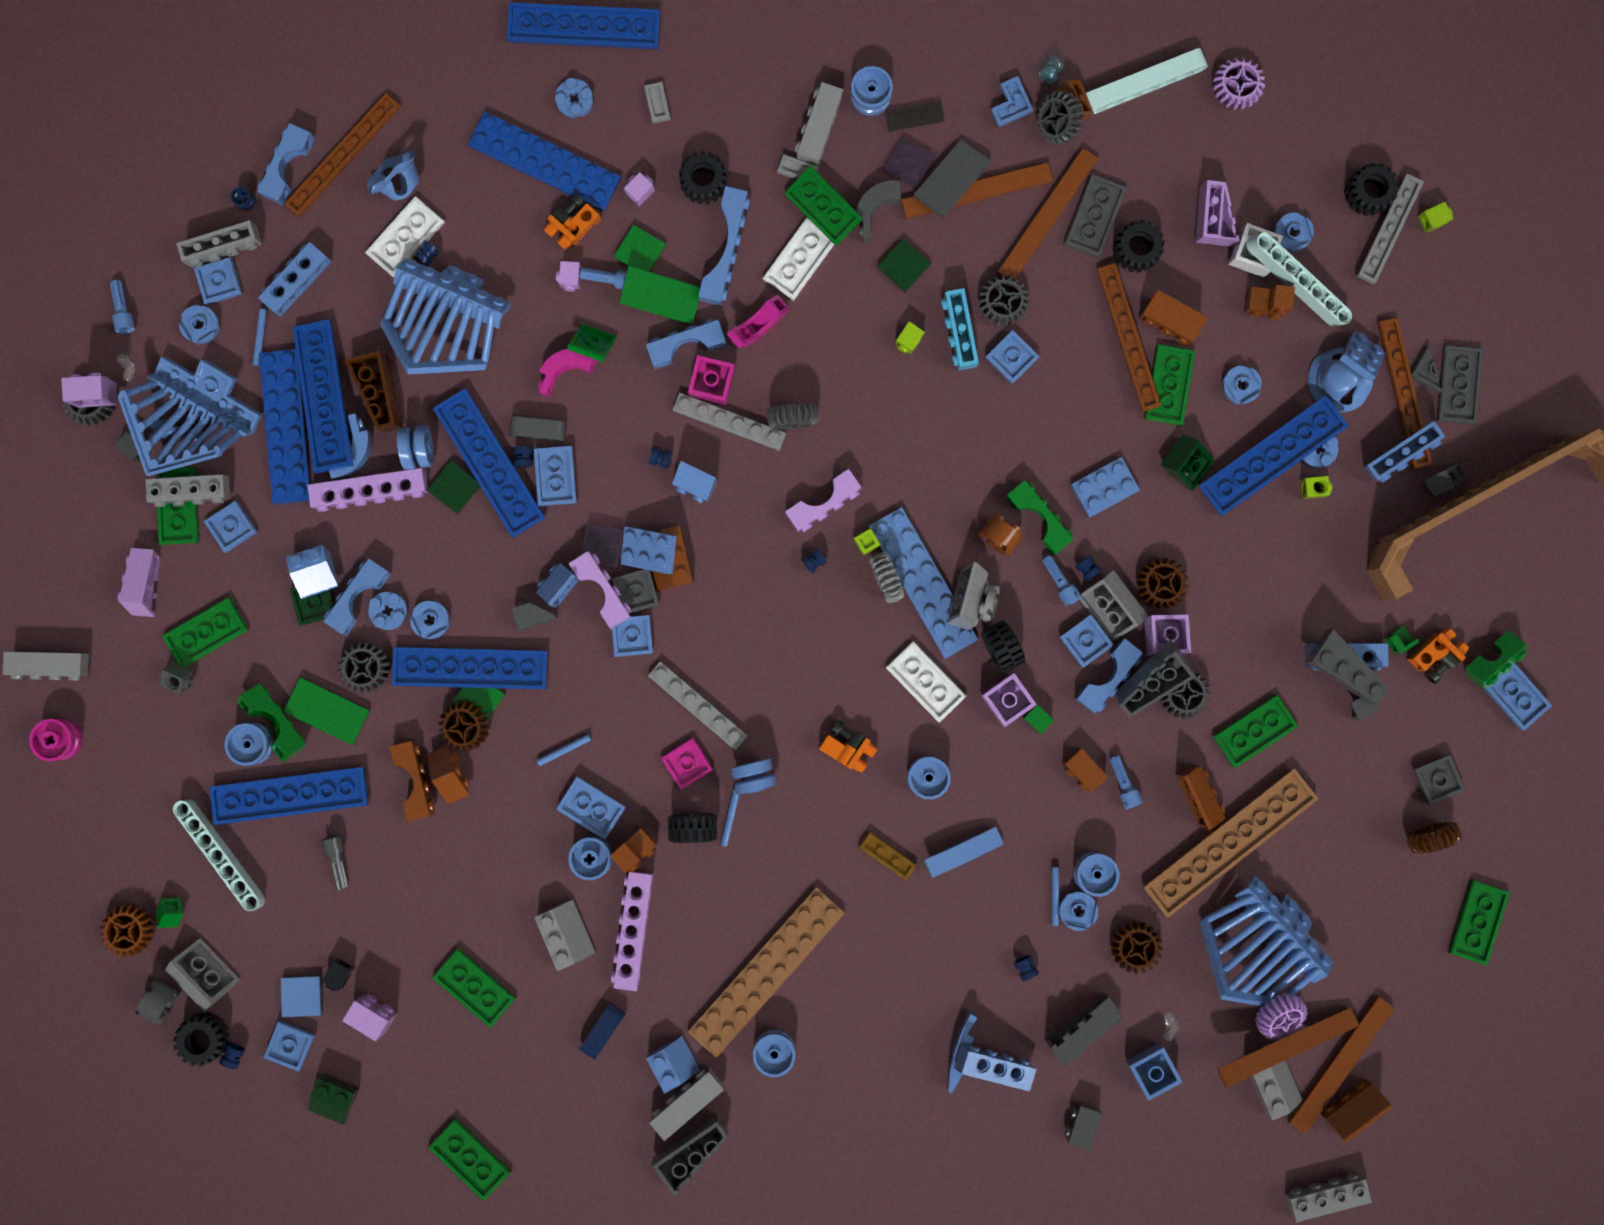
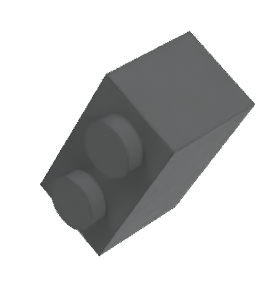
[1064,1101,1103,1151]

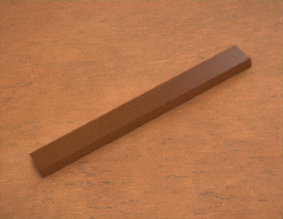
[284,93,401,218]
[997,148,1099,282]
[901,163,1053,219]
[1097,262,1161,413]
[1377,317,1433,469]
[1288,996,1395,1135]
[1217,1007,1360,1087]

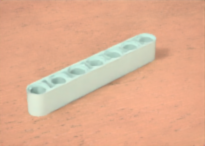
[1086,48,1208,114]
[1247,232,1352,327]
[173,799,265,911]

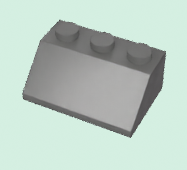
[947,562,989,630]
[1080,570,1148,642]
[534,899,596,971]
[165,938,240,1012]
[1250,1060,1303,1121]

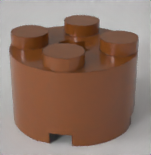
[978,513,1023,557]

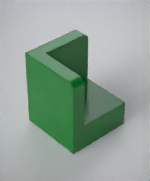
[1384,627,1420,654]
[1022,705,1054,734]
[155,898,183,928]

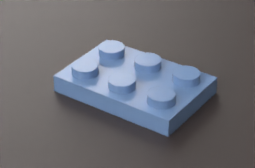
[1339,330,1386,382]
[534,446,577,507]
[1071,457,1140,518]
[621,526,677,574]
[1484,663,1552,731]
[556,776,626,840]

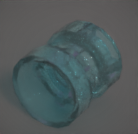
[1038,56,1064,84]

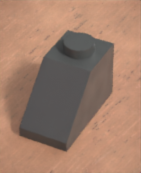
[1425,461,1467,496]
[512,601,558,631]

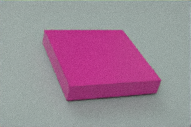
[661,737,714,790]

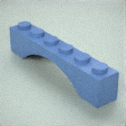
[698,186,751,306]

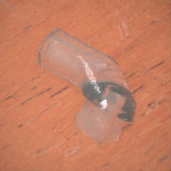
[116,354,136,382]
[1162,1013,1179,1042]

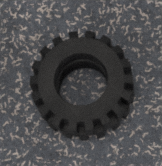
[679,151,727,205]
[1344,163,1400,216]
[1113,220,1165,273]
[982,620,1025,673]
[668,813,717,843]
[173,1013,230,1066]

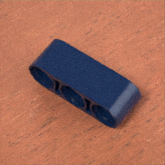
[579,1002,626,1060]

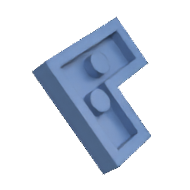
[991,76,1033,128]

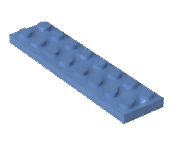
[869,507,978,659]

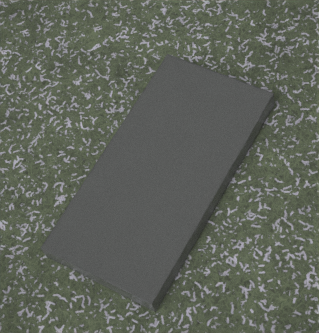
[914,140,991,219]
[1064,174,1127,259]
[1436,345,1483,425]

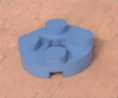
[555,78,593,118]
[1274,212,1314,252]
[179,305,221,345]
[1221,366,1262,405]
[1303,437,1338,469]
[368,592,408,630]
[410,601,450,639]
[1059,891,1098,931]

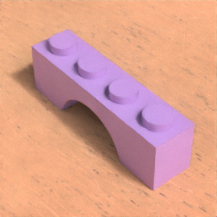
[785,469,862,533]
[569,551,632,629]

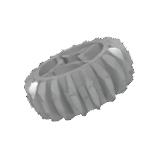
[869,552,904,604]

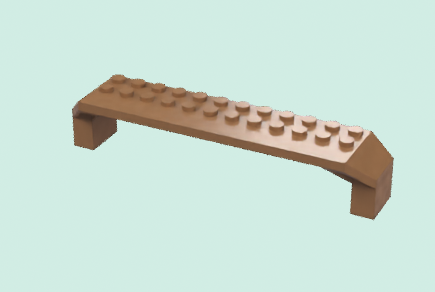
[1367,429,1604,601]

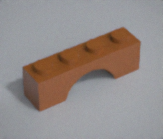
[389,740,435,822]

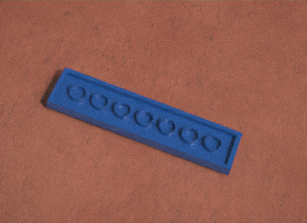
[507,2,661,50]
[468,111,621,212]
[292,319,354,474]
[259,349,311,505]
[433,388,546,538]
[1198,396,1349,517]
[392,647,548,690]
[209,767,369,825]

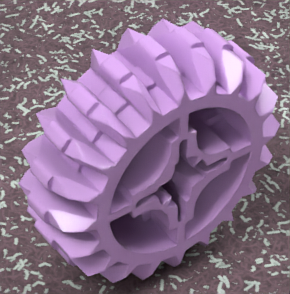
[1213,57,1265,110]
[1255,992,1308,1040]

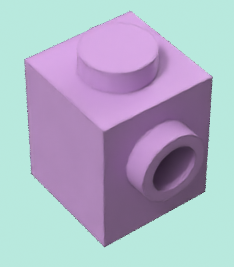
[624,172,655,206]
[556,261,582,292]

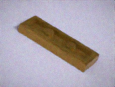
[859,831,917,881]

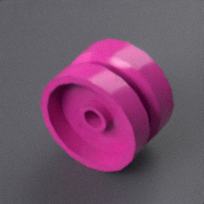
[29,718,83,762]

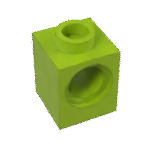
[1418,202,1453,233]
[895,322,925,354]
[1300,476,1332,499]
[854,528,880,556]

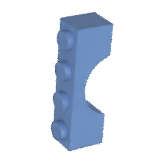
[257,123,315,206]
[646,319,726,369]
[323,559,391,637]
[1074,638,1143,713]

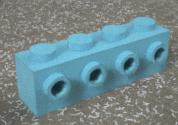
[941,288,979,371]

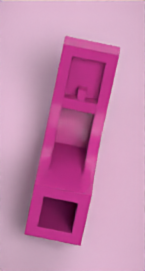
[727,295,790,349]
[538,349,597,398]

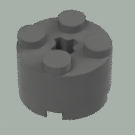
[135,978,181,1025]

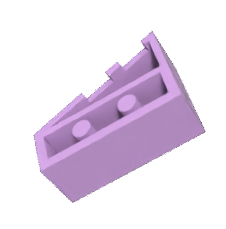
[1195,180,1240,247]
[118,548,160,617]

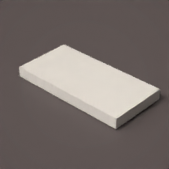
[365,196,445,278]
[763,217,834,301]
[886,641,966,723]

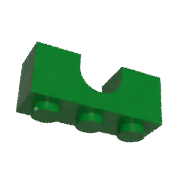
[1465,630,1527,690]

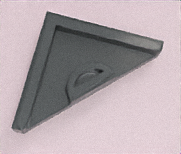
[1411,345,1443,394]

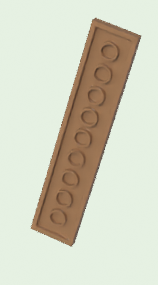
[1142,768,1318,918]
[688,887,845,1058]

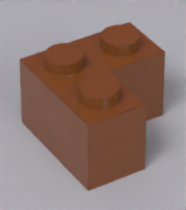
[1244,285,1295,320]
[427,745,470,804]
[610,827,658,873]

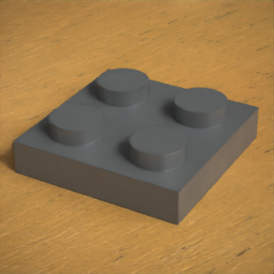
[612,569,660,613]
[1413,754,1466,805]

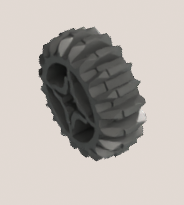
[1035,91,1085,144]
[978,275,1030,327]
[61,374,114,426]
[767,403,819,430]
[337,642,390,693]
[1159,669,1211,720]

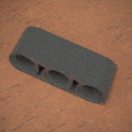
[509,417,566,442]

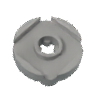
[979,585,1000,624]

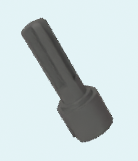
[321,835,348,890]

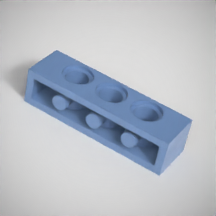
[258,242,332,317]
[1305,643,1388,671]
[954,1045,1037,1092]

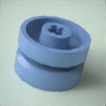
[850,66,893,116]
[397,425,434,470]
[224,723,275,766]
[907,756,951,800]
[730,758,777,795]
[568,835,613,880]
[1073,851,1120,897]
[753,1029,796,1077]

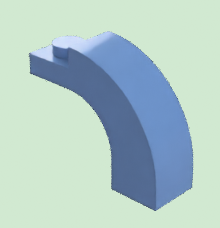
[329,414,373,480]

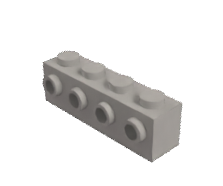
[795,82,843,166]
[176,220,262,268]
[146,474,230,507]
[3,652,89,680]
[649,1068,725,1141]
[1285,1173,1372,1222]

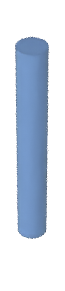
[252,308,267,366]
[537,734,591,766]
[720,789,740,847]
[1051,867,1059,926]

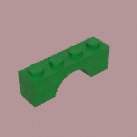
[1005,481,1074,556]
[237,683,306,763]

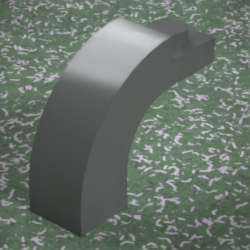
[856,180,901,243]

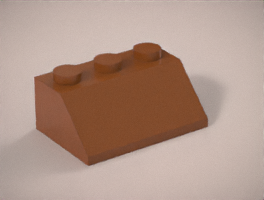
[1139,290,1208,346]
[652,525,694,591]
[1176,765,1225,830]
[1320,1079,1393,1143]

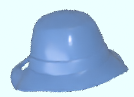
[367,150,419,201]
[1308,348,1373,412]

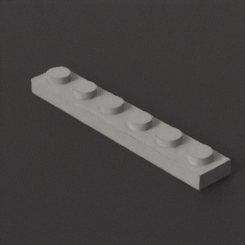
[1356,174,1424,285]
[673,393,786,452]
[648,661,748,750]

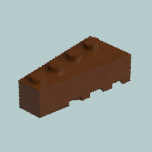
[344,351,403,433]

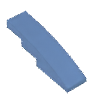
[924,827,1004,878]
[947,1010,977,1093]

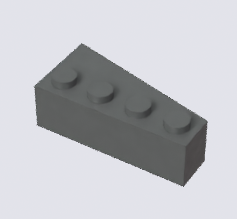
[1306,629,1389,705]
[1116,639,1196,717]
[1045,993,1123,1068]
[652,1113,728,1197]

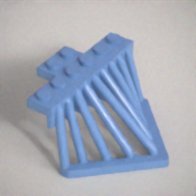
[380,258,511,374]
[118,356,262,476]
[1199,875,1334,1006]

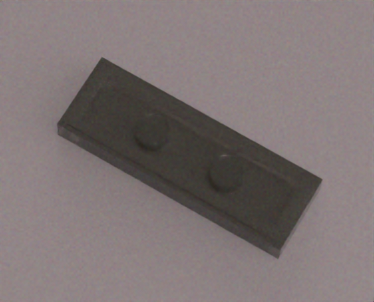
[885,101,944,132]

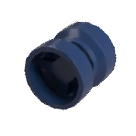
[230,187,255,211]
[413,240,440,267]
[513,446,533,468]
[649,446,673,470]
[801,548,827,574]
[1075,555,1102,581]
[1014,955,1039,981]
[219,1043,245,1069]

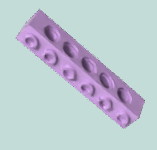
[307,468,429,512]
[611,870,654,991]

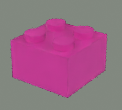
[688,355,735,405]

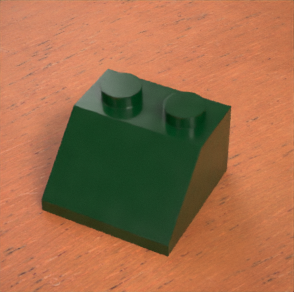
[1160,434,1215,491]
[308,1073,360,1125]

